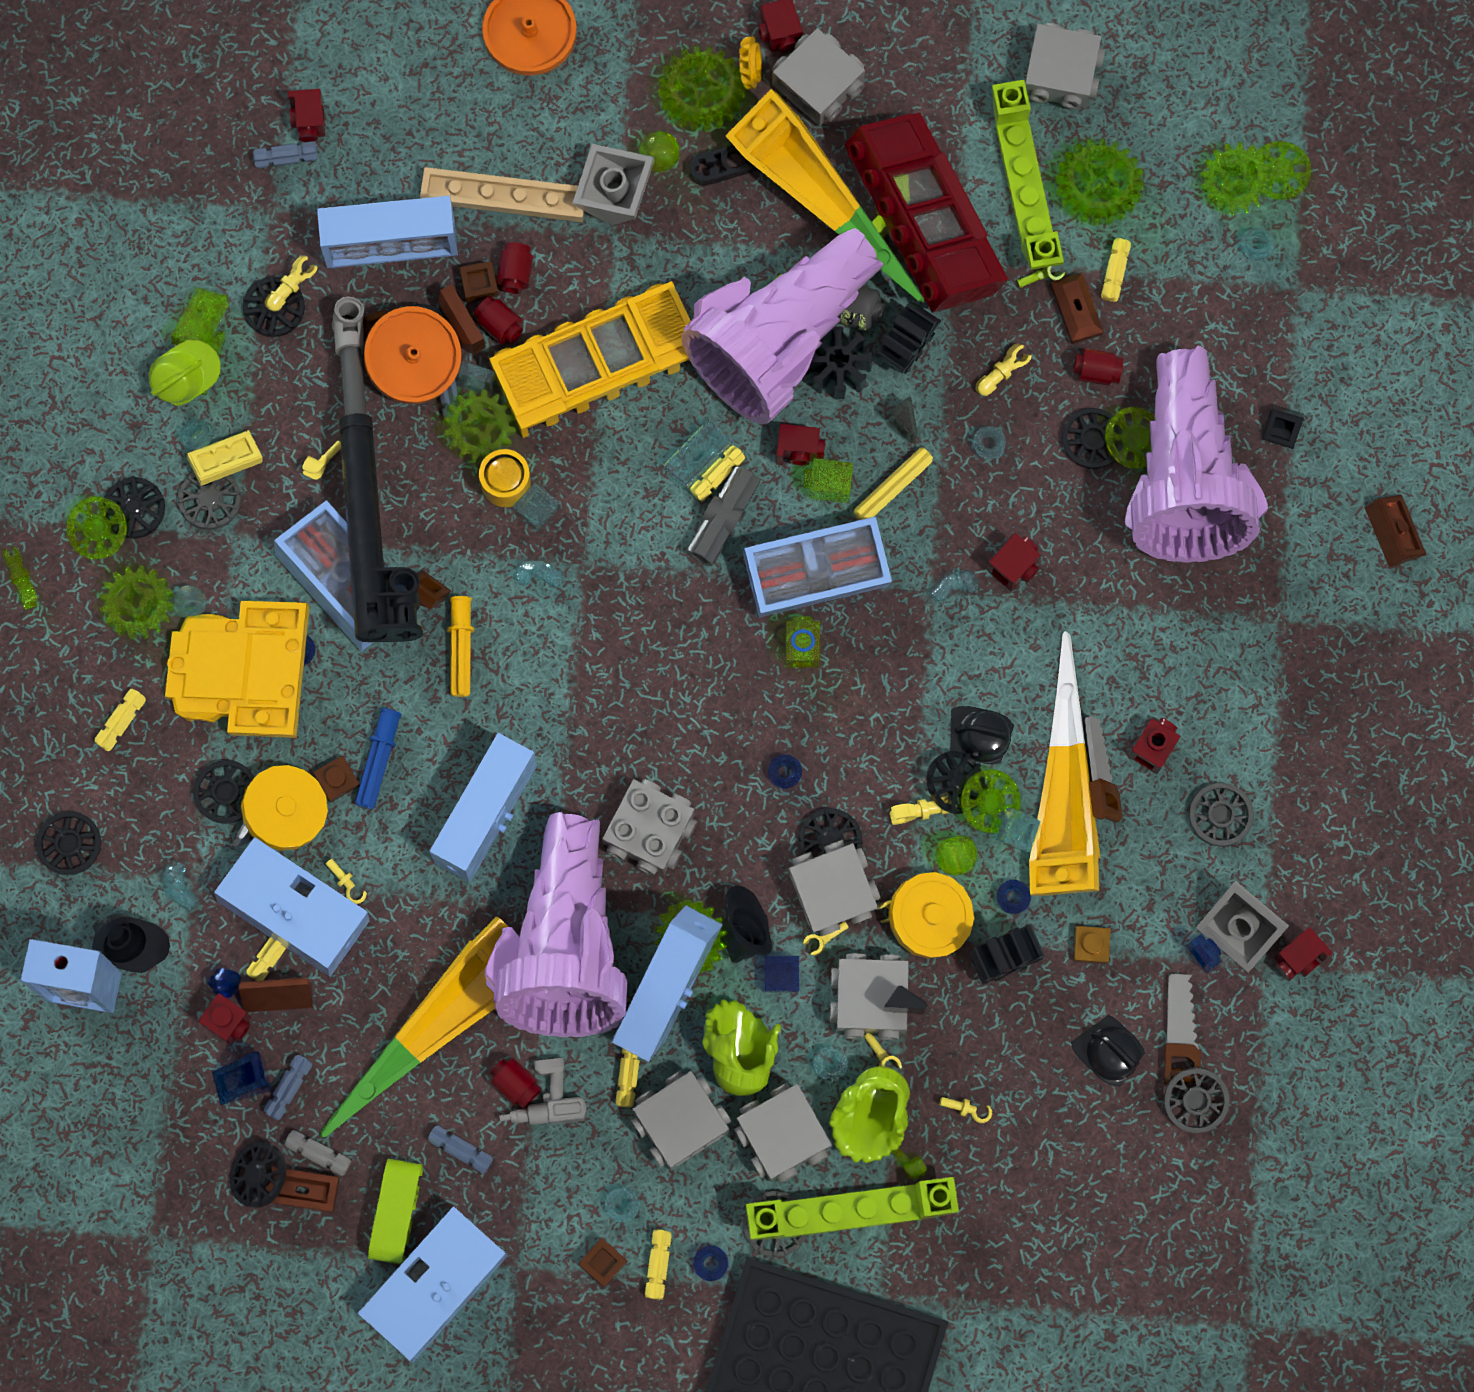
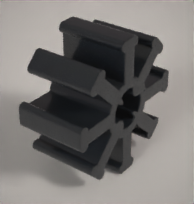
[875,302,941,374]
[806,327,873,400]
[969,924,1045,985]

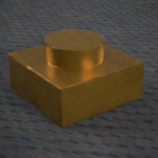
[1073,926,1111,964]

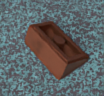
[1365,494,1426,568]
[239,978,313,1012]

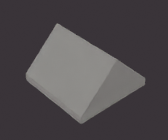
[573,144,655,225]
[1196,881,1289,973]

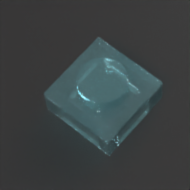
[458,361,496,394]
[513,482,561,531]
[996,808,1041,853]

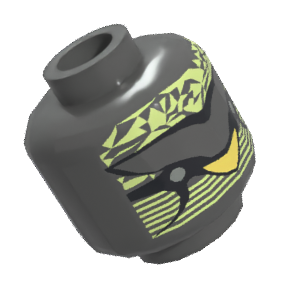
[838,286,885,330]

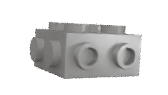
[1025,23,1105,109]
[772,28,865,127]
[602,779,698,876]
[787,840,880,936]
[830,953,909,1040]
[631,1071,731,1171]
[734,1083,832,1184]

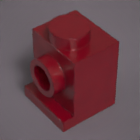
[288,89,326,142]
[776,424,826,466]
[1128,718,1181,775]
[1275,927,1333,981]

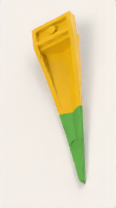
[726,89,924,302]
[320,916,508,1137]

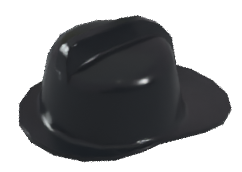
[950,706,1014,764]
[718,886,773,963]
[92,913,170,973]
[1071,1014,1145,1087]

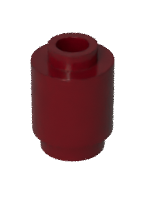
[496,242,533,294]
[474,296,523,344]
[1073,348,1123,386]
[490,1058,542,1109]

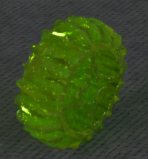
[658,44,745,133]
[1055,138,1144,226]

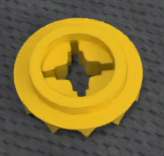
[739,36,762,89]

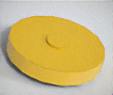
[241,765,328,851]
[888,872,974,959]

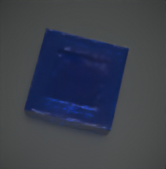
[1187,934,1222,974]
[764,956,799,993]

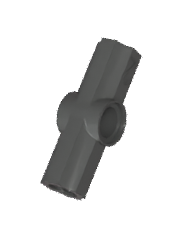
[687,466,760,567]

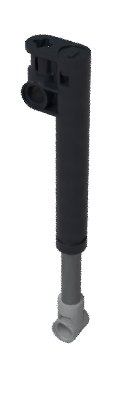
[332,296,424,643]

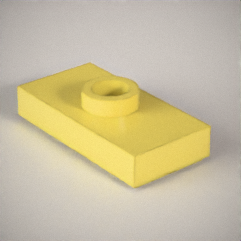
[187,430,263,486]

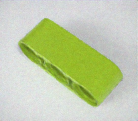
[368,1158,423,1265]

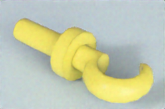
[326,858,367,904]
[939,1097,992,1123]

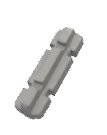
[285,1130,351,1176]

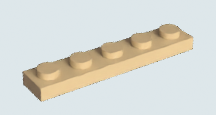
[420,167,584,222]

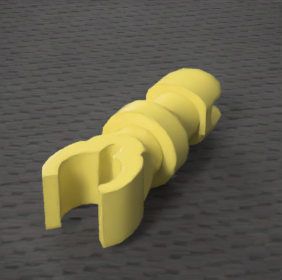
[265,255,317,311]
[975,344,1032,396]
[889,796,957,825]

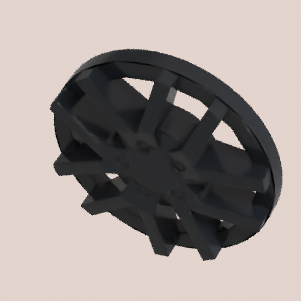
[243,275,305,337]
[1062,408,1125,469]
[102,476,165,539]
[926,751,988,814]
[36,812,101,875]

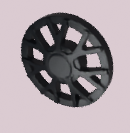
[193,760,255,824]
[798,808,863,856]
[230,1142,286,1208]

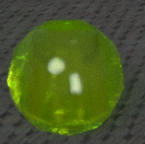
[639,131,680,173]
[935,835,978,876]

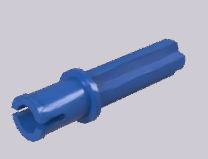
[355,708,402,809]

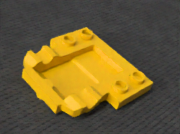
[165,601,310,738]

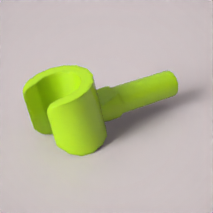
[1017,266,1065,288]

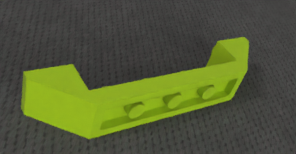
[992,80,1064,270]
[745,1177,959,1240]

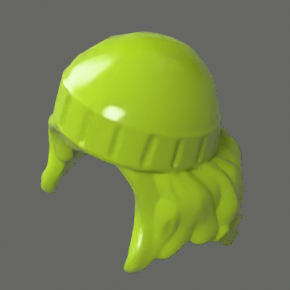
[702,999,781,1096]
[829,1066,910,1164]

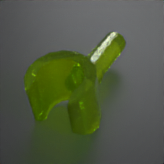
[891,1147,927,1180]

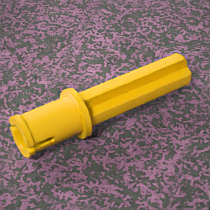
[447,596,474,697]

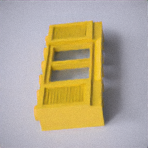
[489,281,691,438]

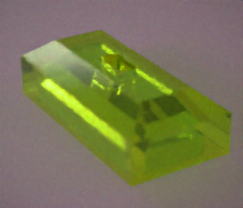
[171,287,229,345]

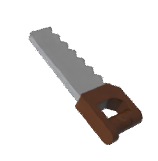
[1085,716,1122,823]
[1164,974,1201,1085]

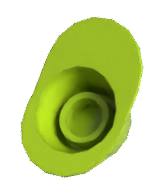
[148,340,221,406]

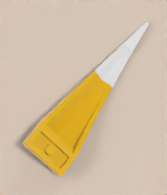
[1029,631,1101,897]

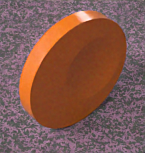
[482,0,577,76]
[364,306,461,404]

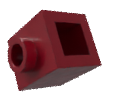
[758,0,803,53]
[987,533,1040,592]
[198,993,252,1046]

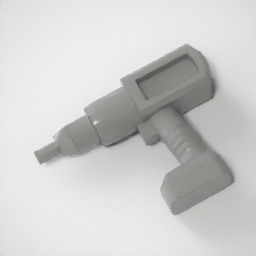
[500,1058,587,1125]

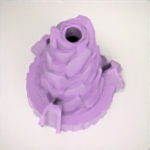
[681,228,884,425]
[1125,346,1268,562]
[485,812,628,1037]

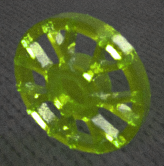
[1250,141,1312,200]
[1105,407,1155,469]
[67,496,127,559]
[961,769,1021,833]

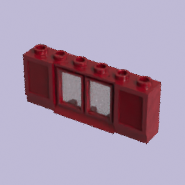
[845,112,1009,313]

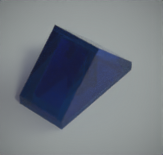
[212,1051,273,1105]

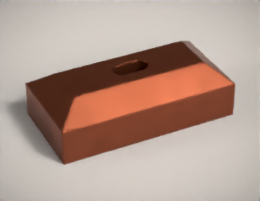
[1050,273,1104,345]
[439,284,485,354]
[264,1166,340,1213]

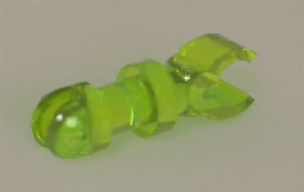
[3,546,38,610]

